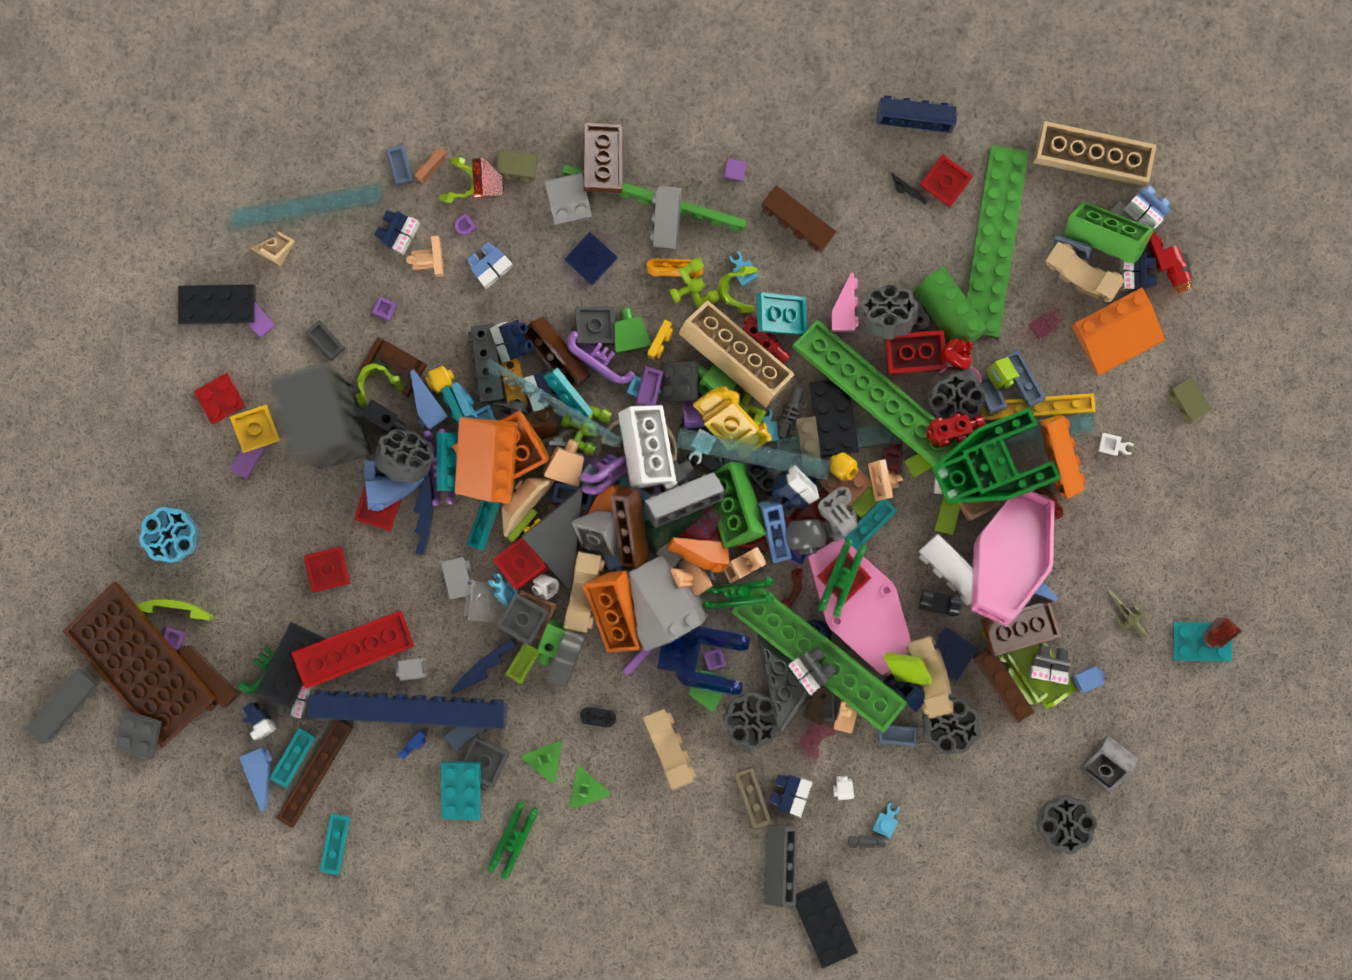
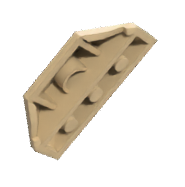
[501,477,556,538]

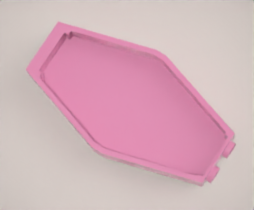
[971,491,1055,626]
[808,538,911,676]

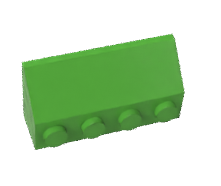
[1064,201,1154,264]
[913,266,988,343]
[711,462,767,548]

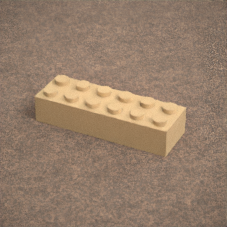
[1033,121,1157,187]
[678,300,795,408]

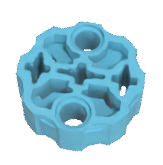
[139,507,199,563]

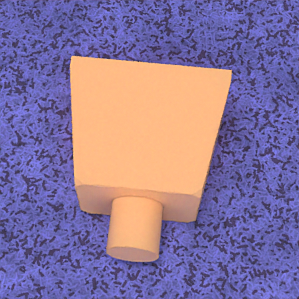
[542,439,584,487]

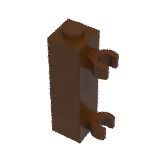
[177,645,240,712]

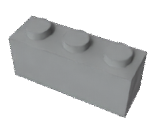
[650,186,682,249]

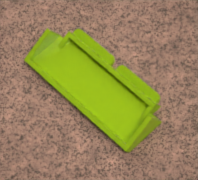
[980,626,1076,709]

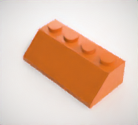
[1038,415,1085,499]
[583,570,643,652]

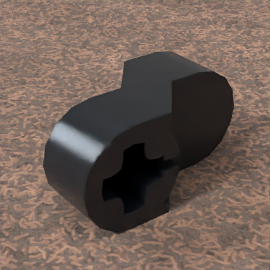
[687,453,725,471]

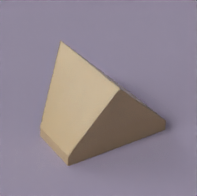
[249,232,295,266]

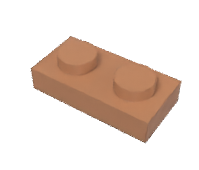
[415,148,447,184]

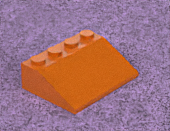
[1071,287,1165,376]
[452,410,551,479]
[455,417,518,504]

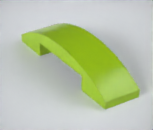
[137,599,213,621]

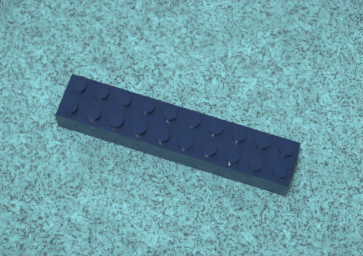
[308,690,508,729]

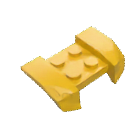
[693,386,772,458]

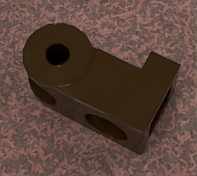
[803,687,832,725]

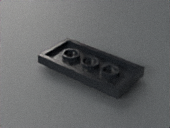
[178,284,256,324]
[809,380,859,457]
[255,622,326,709]
[795,880,858,969]

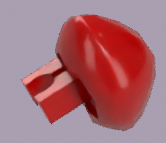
[944,338,973,370]

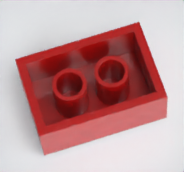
[884,330,947,376]

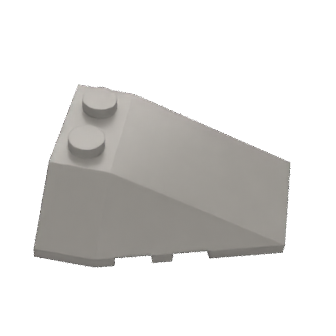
[628,555,709,651]

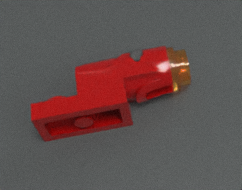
[1147,232,1193,294]

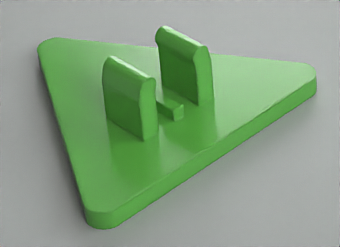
[522,741,562,783]
[570,767,610,809]

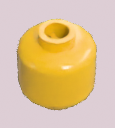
[425,366,455,394]
[829,452,858,481]

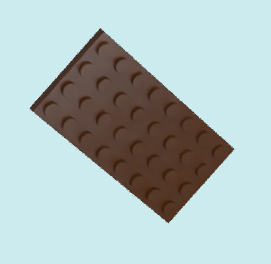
[63,581,216,748]

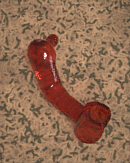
[1034,487,1064,520]
[782,568,803,608]

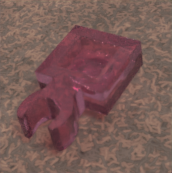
[1029,309,1064,340]

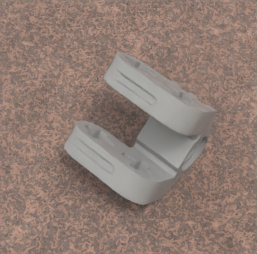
[818,487,857,542]

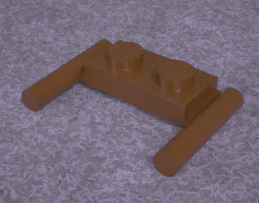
[359,337,427,398]

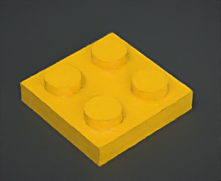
[647,320,673,362]
[230,405,280,453]

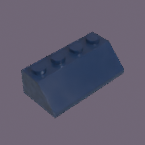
[876,96,957,133]

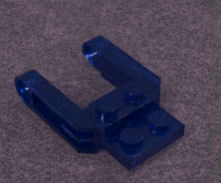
[657,626,750,695]

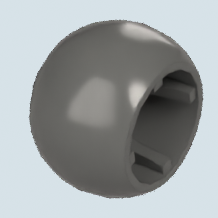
[786,520,828,555]

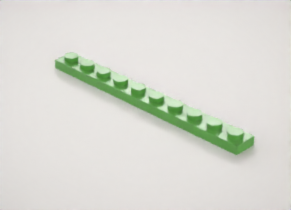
[562,165,747,232]

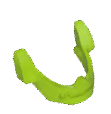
[438,157,480,203]
[718,266,758,313]
[355,364,404,408]

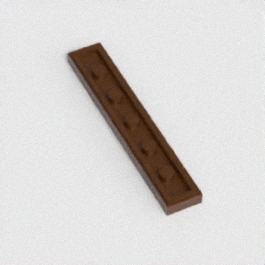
[276,719,354,828]

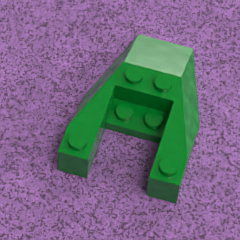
[932,407,1061,504]

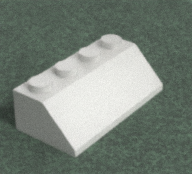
[618,406,676,488]
[918,534,973,606]

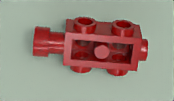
[742,315,791,364]
[926,414,985,447]

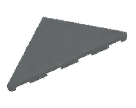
[522,489,582,590]
[757,634,809,734]

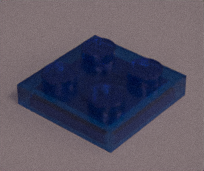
[564,232,618,286]
[933,627,978,680]

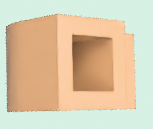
[723,547,767,583]

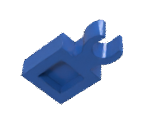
[398,730,427,759]

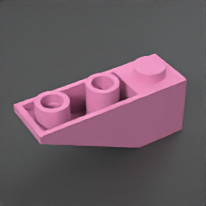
[831,273,859,333]

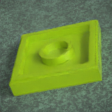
[884,652,933,686]

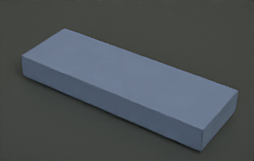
[1001,349,1046,408]

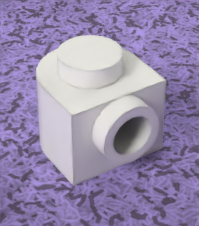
[532,574,559,600]
[833,776,854,800]

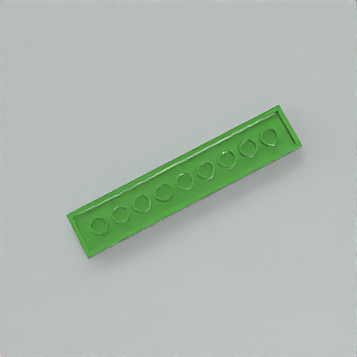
[966,145,1029,338]
[792,320,960,466]
[732,588,908,733]

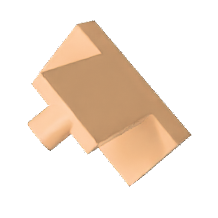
[406,236,444,277]
[868,460,904,501]
[670,559,713,596]
[833,699,857,734]

